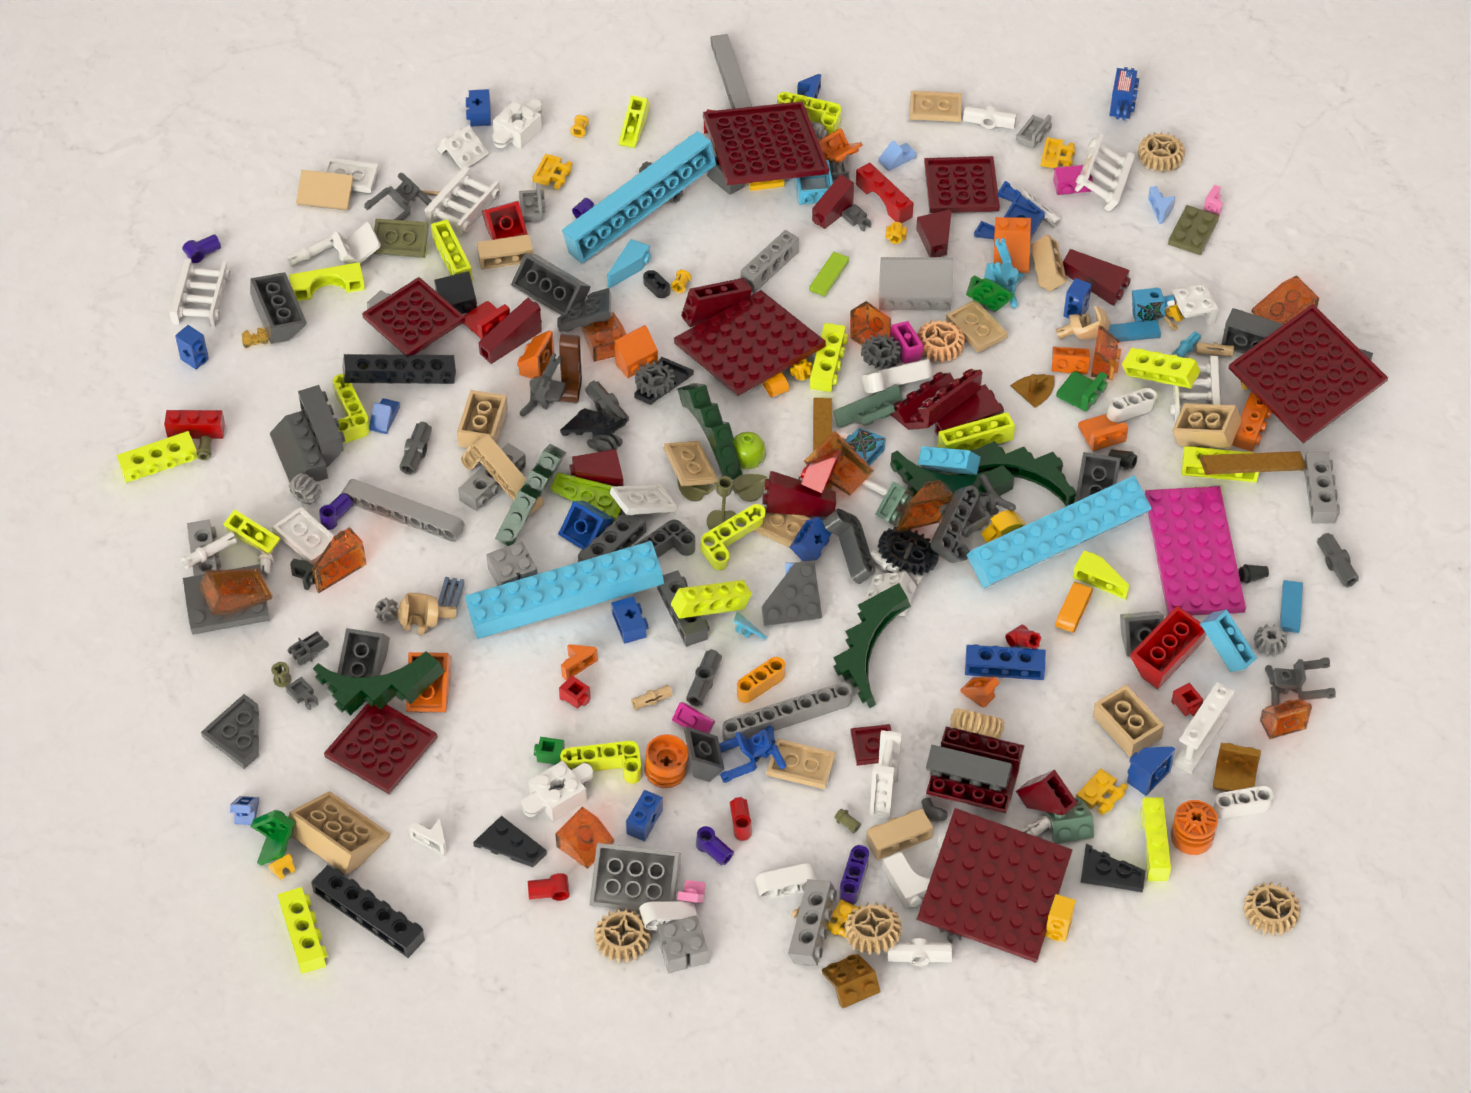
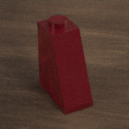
[812,174,854,229]
[916,209,951,257]
[569,449,624,487]
[1016,770,1078,815]

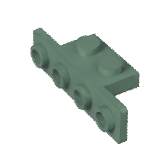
[833,384,903,428]

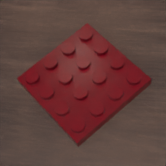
[924,156,1000,213]
[362,277,465,356]
[324,703,438,794]

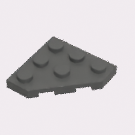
[557,288,611,332]
[761,560,822,626]
[201,694,259,769]

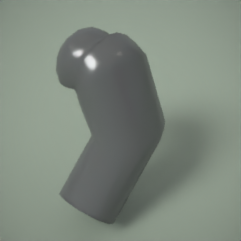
[921,798,948,821]

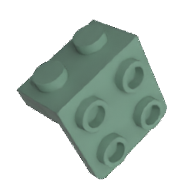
[875,482,914,526]
[1046,797,1094,844]

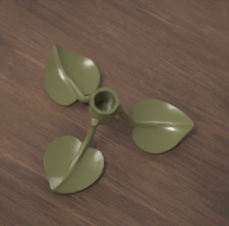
[677,474,767,537]

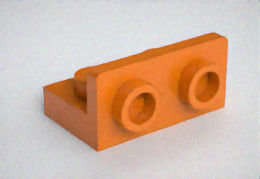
[1052,346,1090,374]

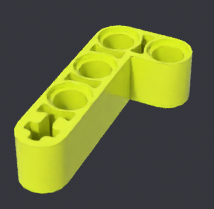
[777,92,841,135]
[333,374,370,443]
[700,504,765,571]
[560,741,642,784]

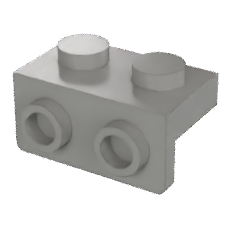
[1016,114,1052,148]
[519,183,546,221]

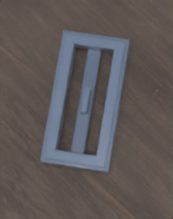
[438,577,465,612]

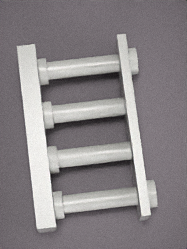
[1075,134,1135,212]
[425,166,501,237]
[169,258,231,327]
[1170,354,1220,422]
[1174,682,1235,775]
[870,730,902,819]

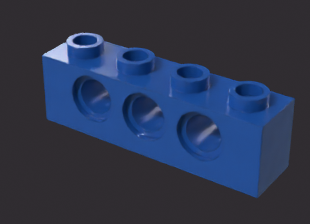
[965,644,1046,680]

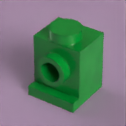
[534,736,565,765]

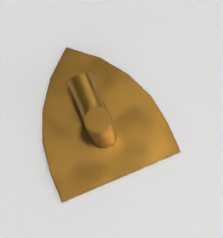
[1010,374,1054,408]

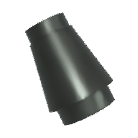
[1108,449,1138,470]
[1238,564,1269,583]

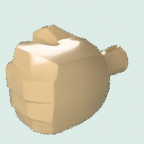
[1056,306,1111,340]
[397,593,456,635]

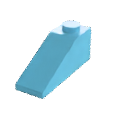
[607,239,652,288]

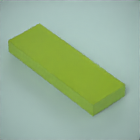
[809,251,849,297]

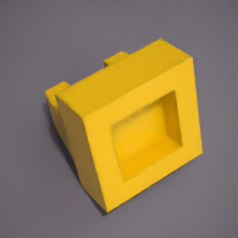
[1165,300,1184,321]
[268,853,295,880]

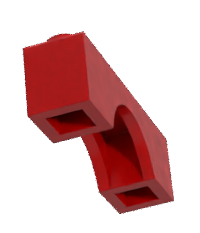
[856,163,914,223]

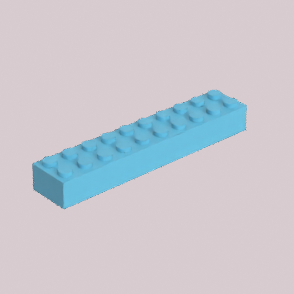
[562,131,716,264]
[966,475,1152,589]
[465,541,664,639]

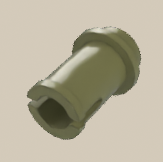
[197,436,212,461]
[834,809,861,834]

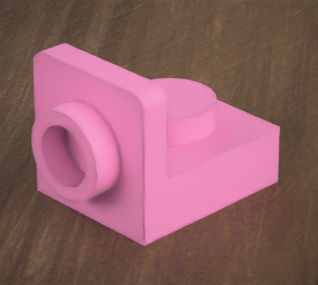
[1203,185,1223,215]
[677,880,706,903]

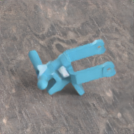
[984,238,1024,308]

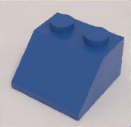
[558,501,614,549]
[1127,747,1175,796]

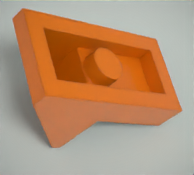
[561,644,598,680]
[960,677,1000,708]

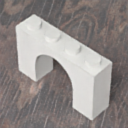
[882,833,946,909]

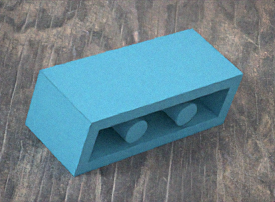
[918,446,981,475]
[1200,609,1257,672]

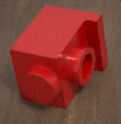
[559,675,591,709]
[1171,682,1204,717]

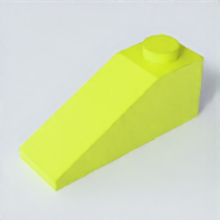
[618,95,650,148]
[223,509,281,555]
[1073,550,1130,599]

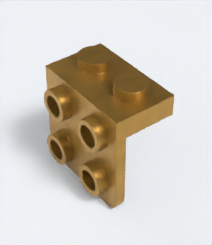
[1213,742,1261,792]
[822,954,881,1008]

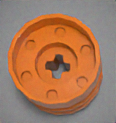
[644,734,689,788]
[1171,800,1218,855]

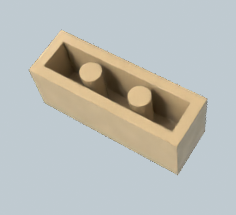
[477,234,533,270]
[1031,234,1067,292]
[866,809,933,860]

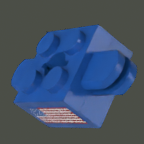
[1109,67,1140,121]

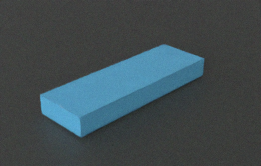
[1105,320,1161,343]
[1280,580,1303,633]

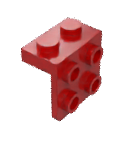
[463,301,510,339]

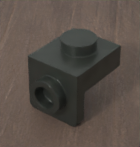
[290,558,317,590]

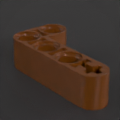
[559,334,582,403]

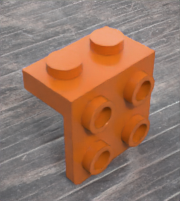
[818,128,863,164]
[1078,414,1128,452]

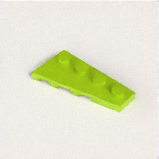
[551,472,622,522]

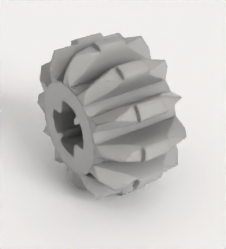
[289,473,322,505]
[1254,624,1287,657]

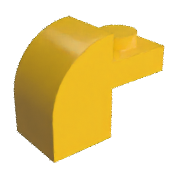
[980,510,1026,543]

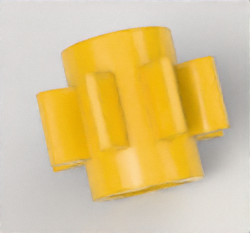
[885,222,907,244]
[790,359,813,381]

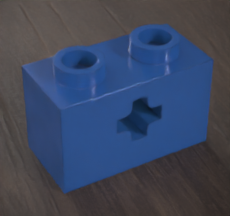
[466,89,491,127]
[1063,278,1092,319]
[175,325,209,369]
[789,517,832,562]
[611,596,649,644]
[626,790,663,841]

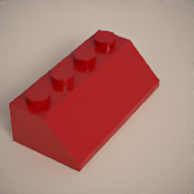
[1130,606,1207,689]

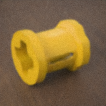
[570,115,589,138]
[671,269,692,293]

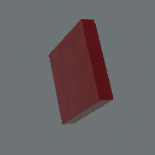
[850,724,891,766]

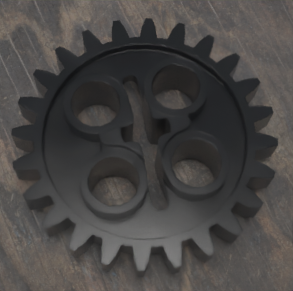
[877,526,939,575]

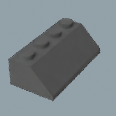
[511,253,591,316]
[250,272,307,344]
[298,385,345,468]
[270,411,328,483]
[926,745,1013,792]

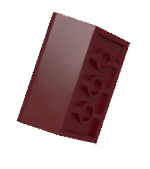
[890,369,983,430]
[926,726,1025,814]

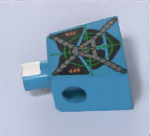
[1132,288,1175,322]
[838,428,886,472]

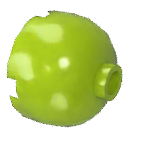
[733,432,766,469]

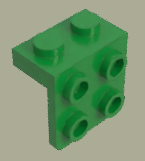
[966,275,1014,312]
[1056,372,1108,412]
[250,810,295,866]

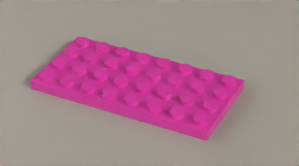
[1145,486,1246,616]

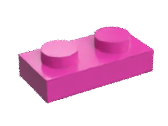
[672,702,715,734]

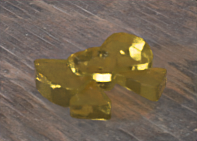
[242,328,268,348]

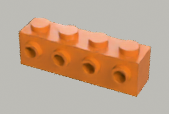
[1232,392,1272,452]

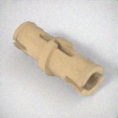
[1196,342,1234,357]
[631,685,672,710]

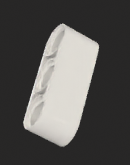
[1106,388,1157,422]
[1213,786,1273,819]
[755,863,817,900]
[639,901,700,930]

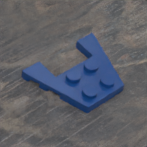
[974,181,1045,241]

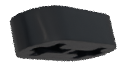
[643,270,670,298]

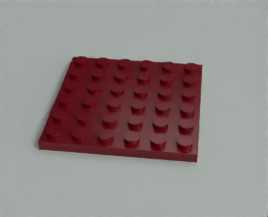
[703,101,829,185]
[674,290,826,396]
[1228,304,1388,444]
[916,808,1073,963]

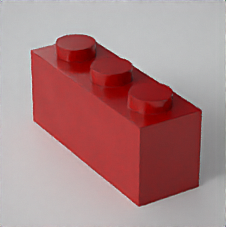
[164,410,225,439]

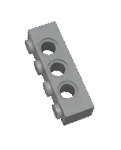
[741,230,799,293]
[458,443,526,511]
[1304,452,1340,523]
[187,519,221,576]
[788,879,837,966]

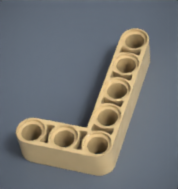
[461,434,544,516]

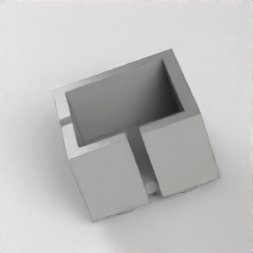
[486,541,538,586]
[656,915,709,974]

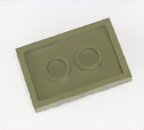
[1168,205,1220,255]
[373,219,429,258]

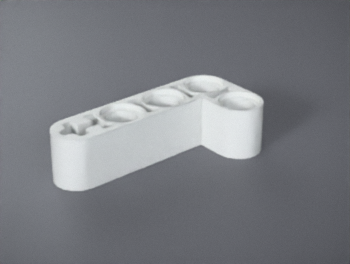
[861,359,933,393]

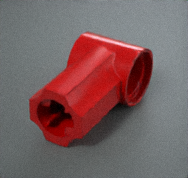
[1005,624,1042,649]
[730,797,752,841]
[527,873,570,901]

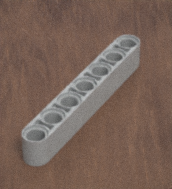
[710,34,752,109]
[340,479,465,541]
[722,682,852,741]

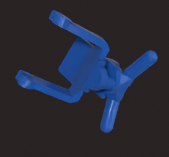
[719,726,786,783]

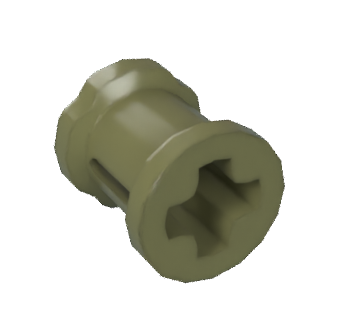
[271,662,291,687]

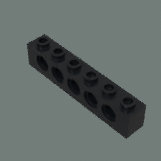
[342,354,456,384]
[311,865,425,958]

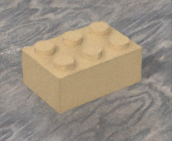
[457,390,508,448]
[1172,403,1242,448]
[1093,685,1164,758]

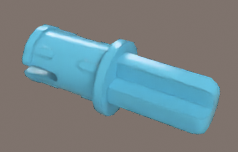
[1172,331,1201,358]

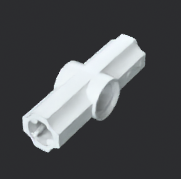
[963,106,1017,129]
[887,938,952,966]

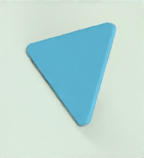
[734,612,767,640]

